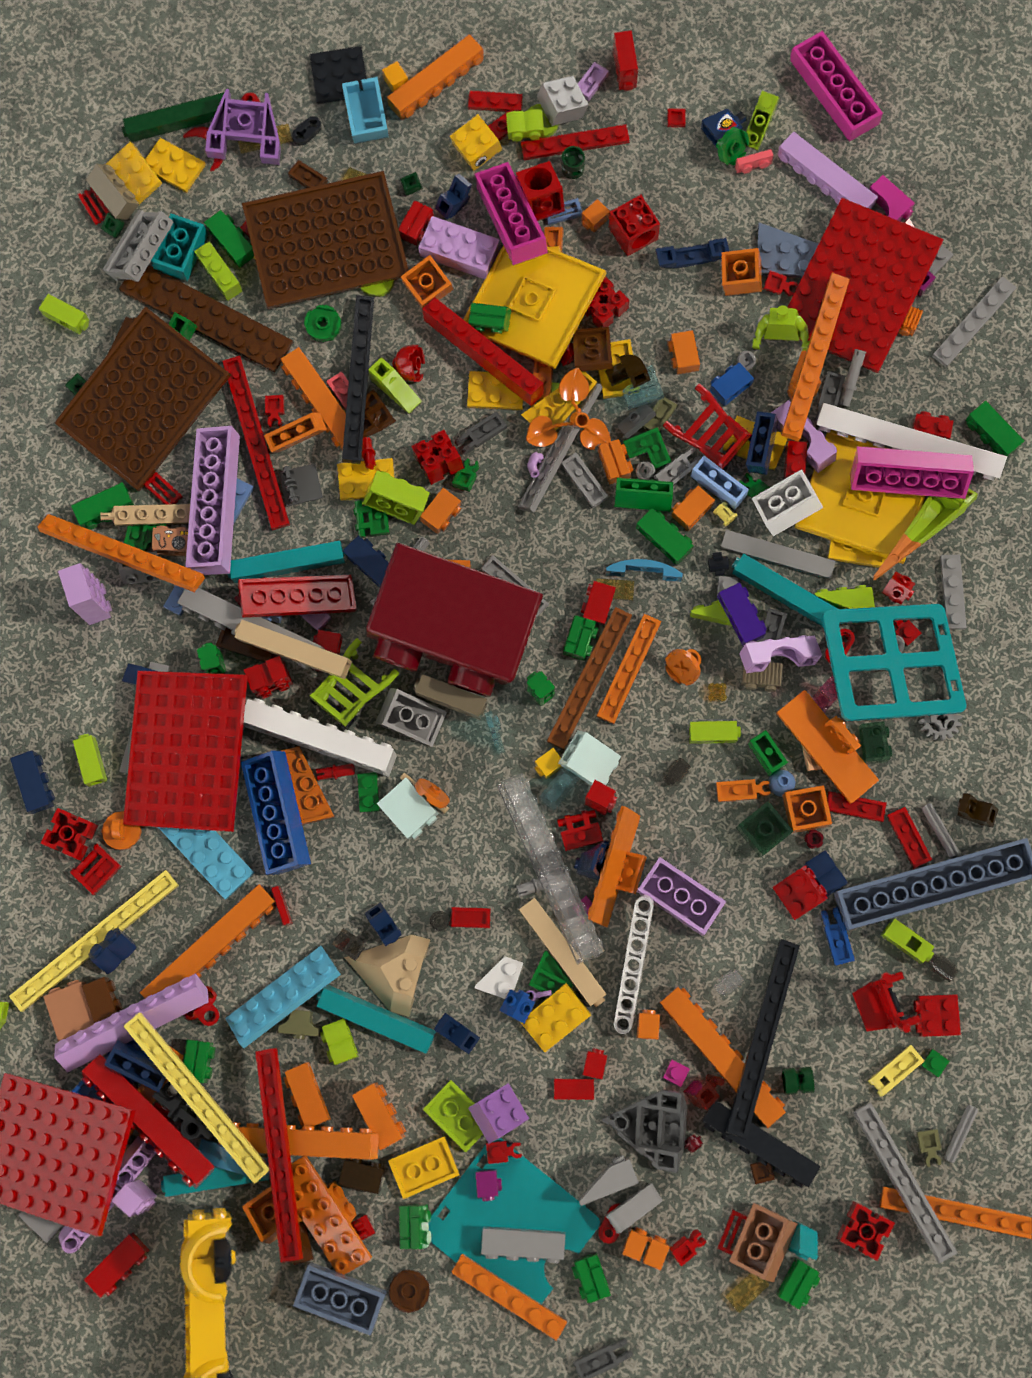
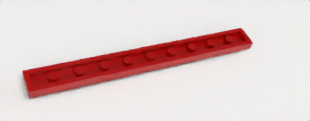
[222,355,290,531]
[255,1048,303,1262]

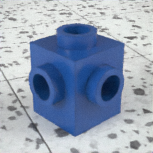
[499,989,535,1024]

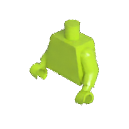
[752,305,810,352]

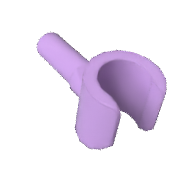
[526,990,552,1002]

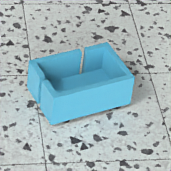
[342,77,389,144]

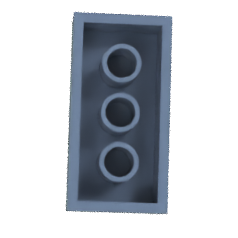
[293,1262,387,1336]

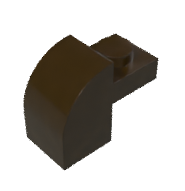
[605,354,651,388]
[957,793,999,828]

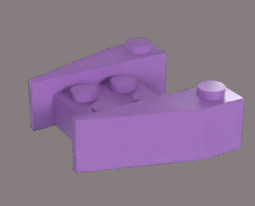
[205,89,281,165]

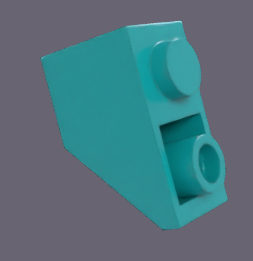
[788,1220,818,1261]

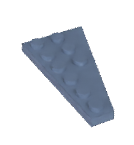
[757,223,818,278]

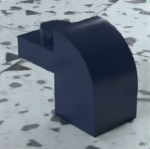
[434,174,472,219]
[364,902,402,946]
[434,1013,480,1054]

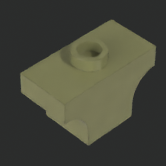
[278,1010,321,1039]

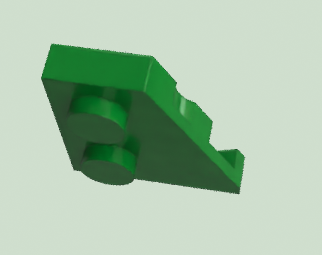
[124,525,166,551]
[529,950,573,996]

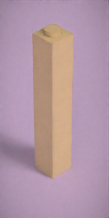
[235,620,352,679]
[519,898,606,1007]

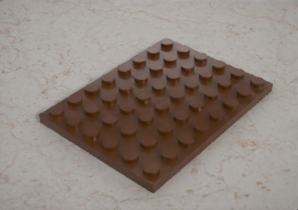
[242,171,409,309]
[54,306,231,491]

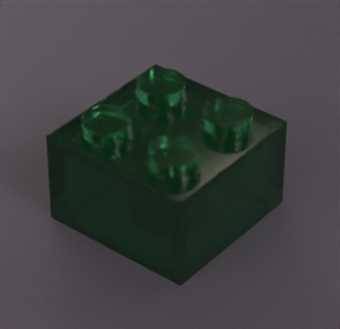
[736,801,794,859]

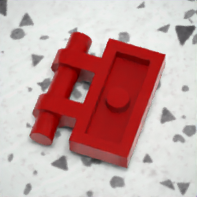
[557,810,603,852]

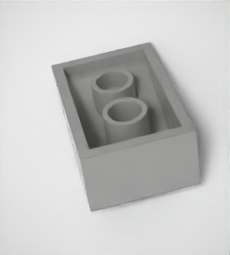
[375,688,447,747]
[579,1155,638,1206]

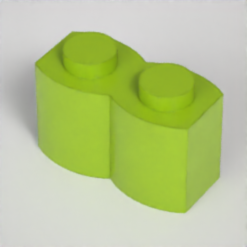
[506,109,544,142]
[320,1019,359,1065]

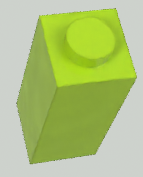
[38,294,89,334]
[689,721,741,744]
[73,734,107,787]
[880,918,935,964]

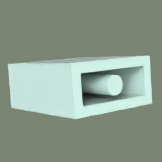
[558,730,621,786]
[377,778,439,839]

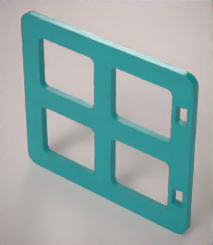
[822,604,967,721]

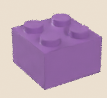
[468,1083,529,1144]

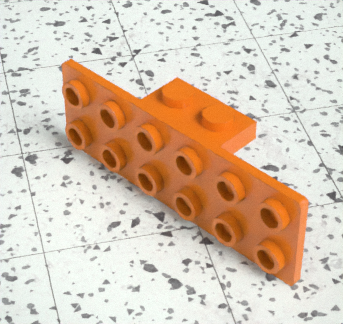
[776,690,879,804]
[588,806,647,928]
[291,1156,372,1275]

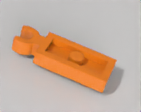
[716,779,771,802]

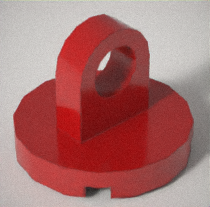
[182,986,219,1026]

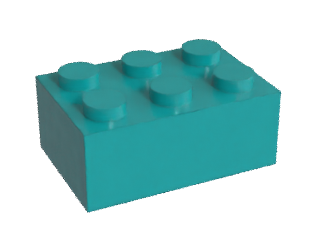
[150,213,208,282]

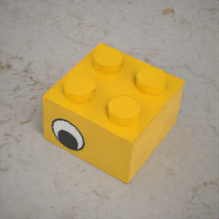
[450,114,502,171]

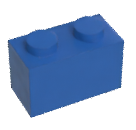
[710,362,754,406]

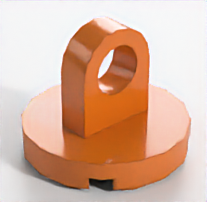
[665,649,701,686]
[102,811,142,850]

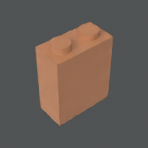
[43,980,94,1042]

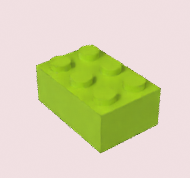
[362,471,430,525]

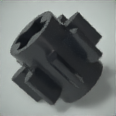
[708,552,729,576]

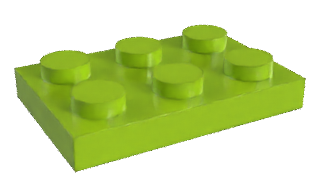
[423,1080,483,1153]

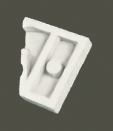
[475,957,523,999]

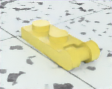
[868,1045,924,1097]

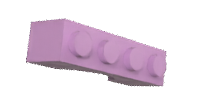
[771,400,837,473]
[739,635,822,673]

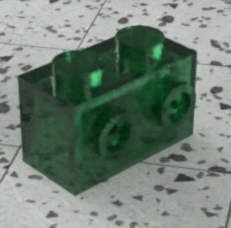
[858,721,892,764]

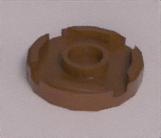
[389,1269,430,1313]

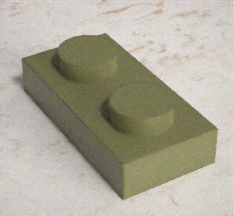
[642,395,678,432]

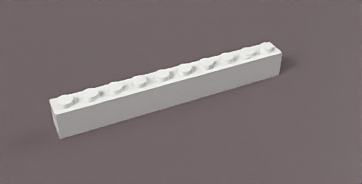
[816,403,1007,481]

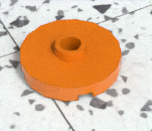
[414,778,450,808]

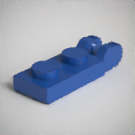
[821,907,855,966]

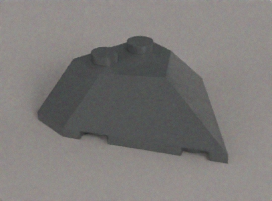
[602,1089,687,1173]

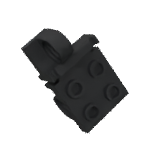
[152,1082,216,1140]

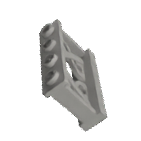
[102,210,173,282]

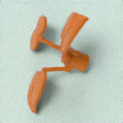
[526,368,611,450]

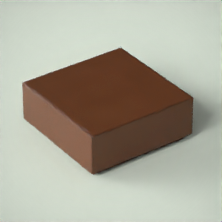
[750,1162,775,1185]

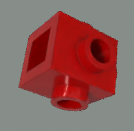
[882,571,915,605]

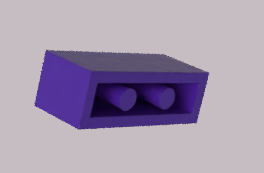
[717,582,767,647]

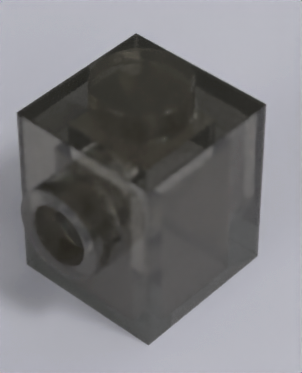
[332,928,367,961]

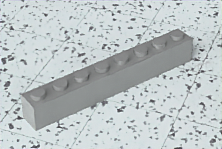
[177,588,325,670]

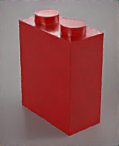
[613,30,638,91]

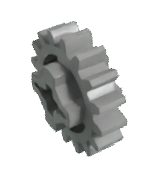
[918,698,962,741]

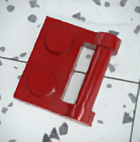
[70,843,122,895]

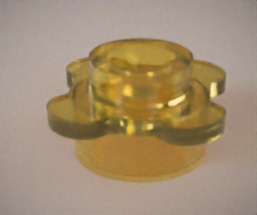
[708,683,727,702]

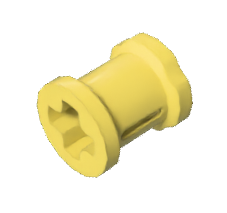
[713,501,738,527]

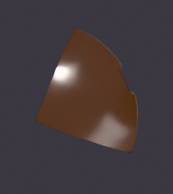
[363,389,396,438]

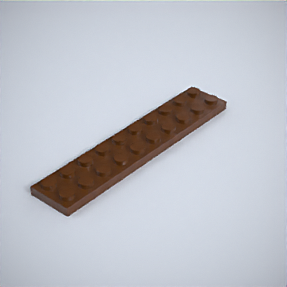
[119,265,293,372]

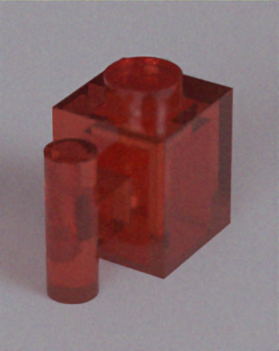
[683,1074,725,1110]

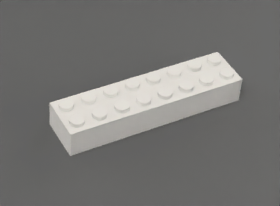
[243,698,397,777]

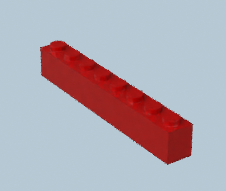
[422,297,544,406]
[82,1054,215,1189]

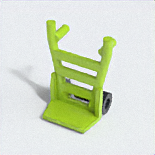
[310,638,400,730]

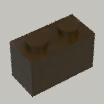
[338,1158,385,1194]

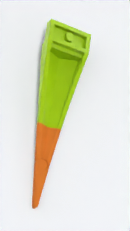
[873,489,978,580]

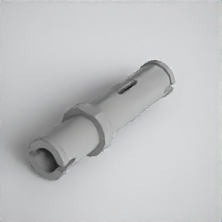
[838,349,866,407]

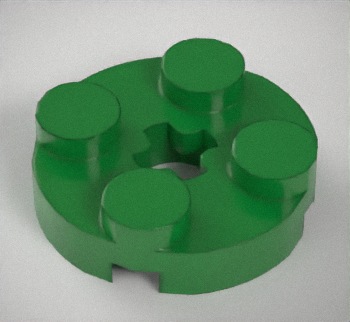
[716,127,749,165]
[304,305,342,342]

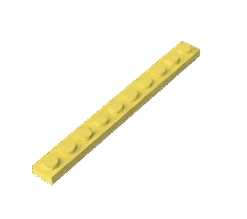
[9,870,179,1012]
[124,1012,270,1184]

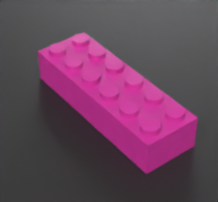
[790,31,883,142]
[474,162,548,265]
[850,446,974,499]

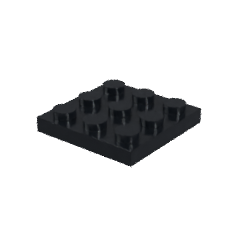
[309,46,367,104]

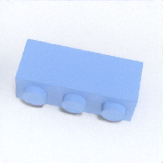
[691,456,749,510]

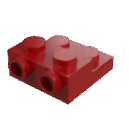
[912,411,954,440]
[772,865,828,920]
[913,995,961,1037]

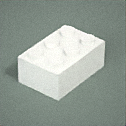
[752,469,823,536]

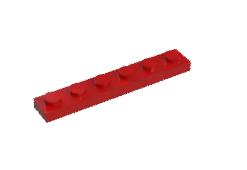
[521,124,630,161]

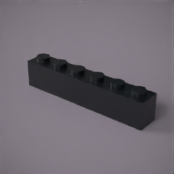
[701,1099,821,1188]

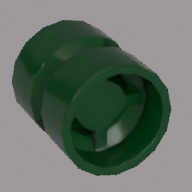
[561,146,585,179]
[782,1066,815,1095]

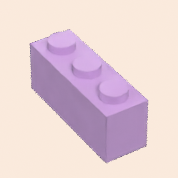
[111,1179,157,1217]

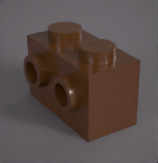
[82,977,122,1023]

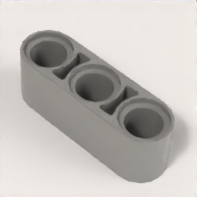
[606,1182,663,1234]

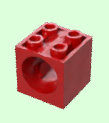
[516,161,565,221]
[609,195,660,257]

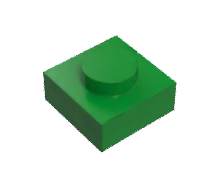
[921,1049,950,1078]

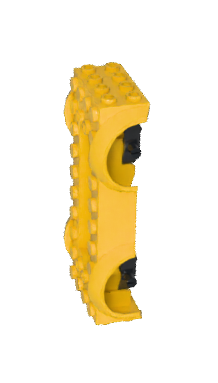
[180,1208,236,1378]

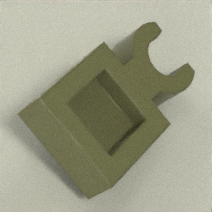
[916,1129,942,1167]

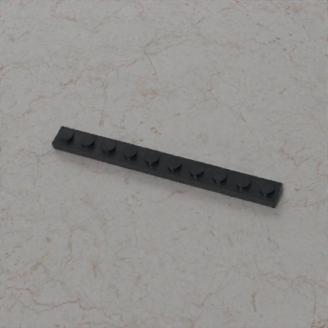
[342,295,375,464]
[725,939,800,1140]

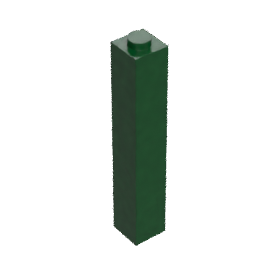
[122,92,225,142]

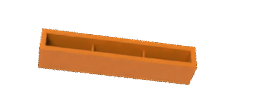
[387,34,484,120]
[281,347,346,450]

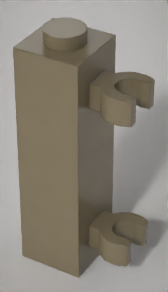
[414,674,488,720]

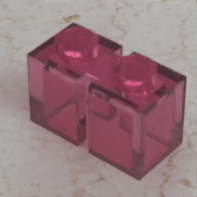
[812,675,838,713]

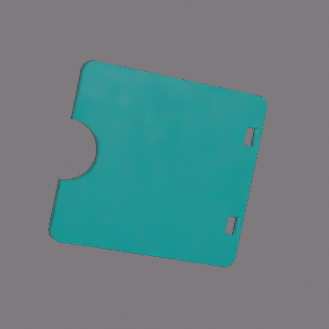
[428,1138,600,1304]

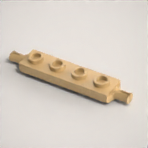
[100,504,190,526]

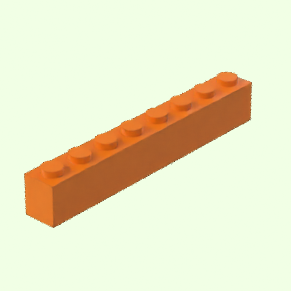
[140,884,276,999]
[659,987,786,1128]
[219,1122,379,1159]

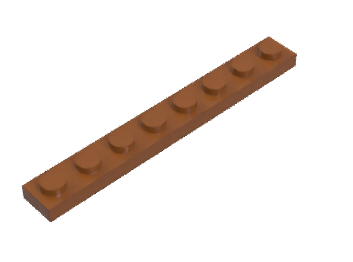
[547,607,632,750]

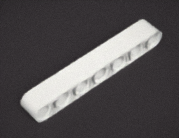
[614,895,654,1034]

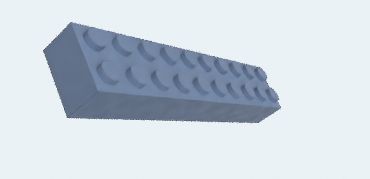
[834,838,1032,931]

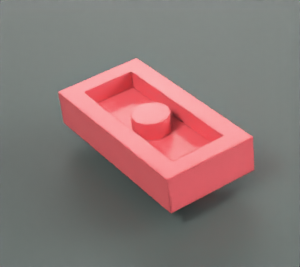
[735,149,773,173]
[326,371,349,411]

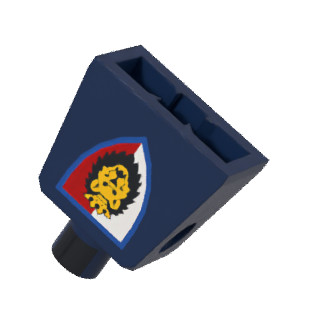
[701,109,746,150]

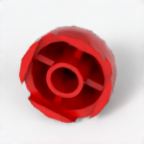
[392,345,425,382]

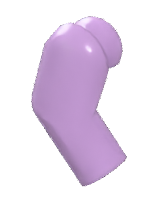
[527,452,543,478]

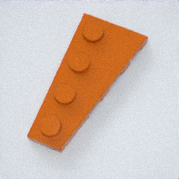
[281,746,335,825]

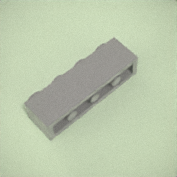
[481,1227,565,1263]

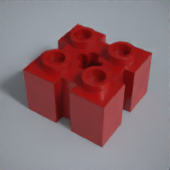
[585,276,630,328]
[411,430,464,485]
[244,656,293,699]
[40,808,99,861]
[836,1201,895,1261]

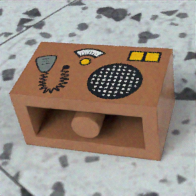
[151,526,188,556]

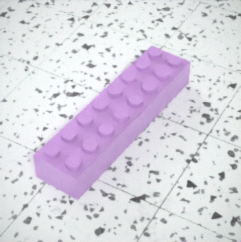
[185,426,240,575]

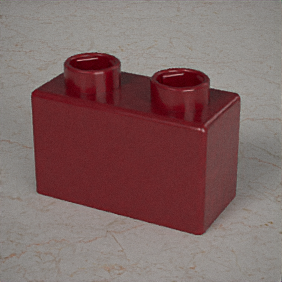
[366,543,543,697]

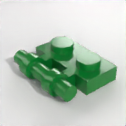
[353,501,390,538]

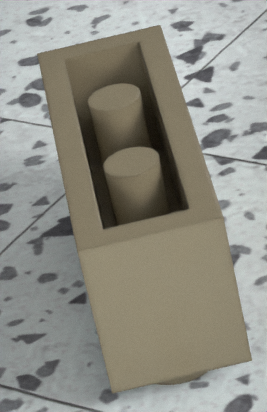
[86,164,139,220]

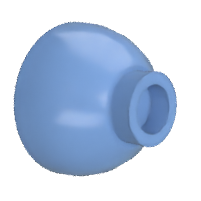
[769,770,796,797]

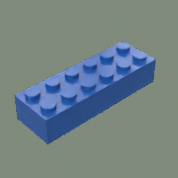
[241,751,311,875]

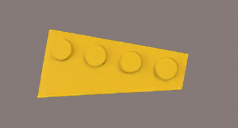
[521,371,597,430]

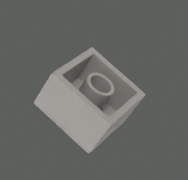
[537,76,588,126]

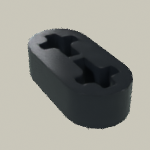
[292,116,322,146]

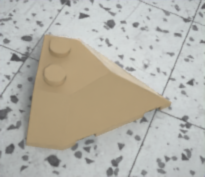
[344,934,430,1017]

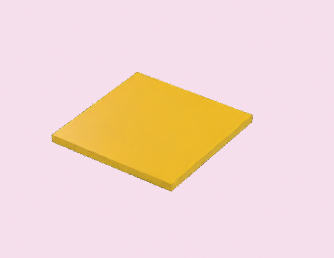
[463,245,607,369]
[794,429,925,564]

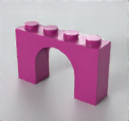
[869,175,915,221]

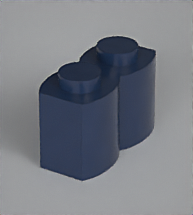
[804,850,848,897]
[88,927,137,975]

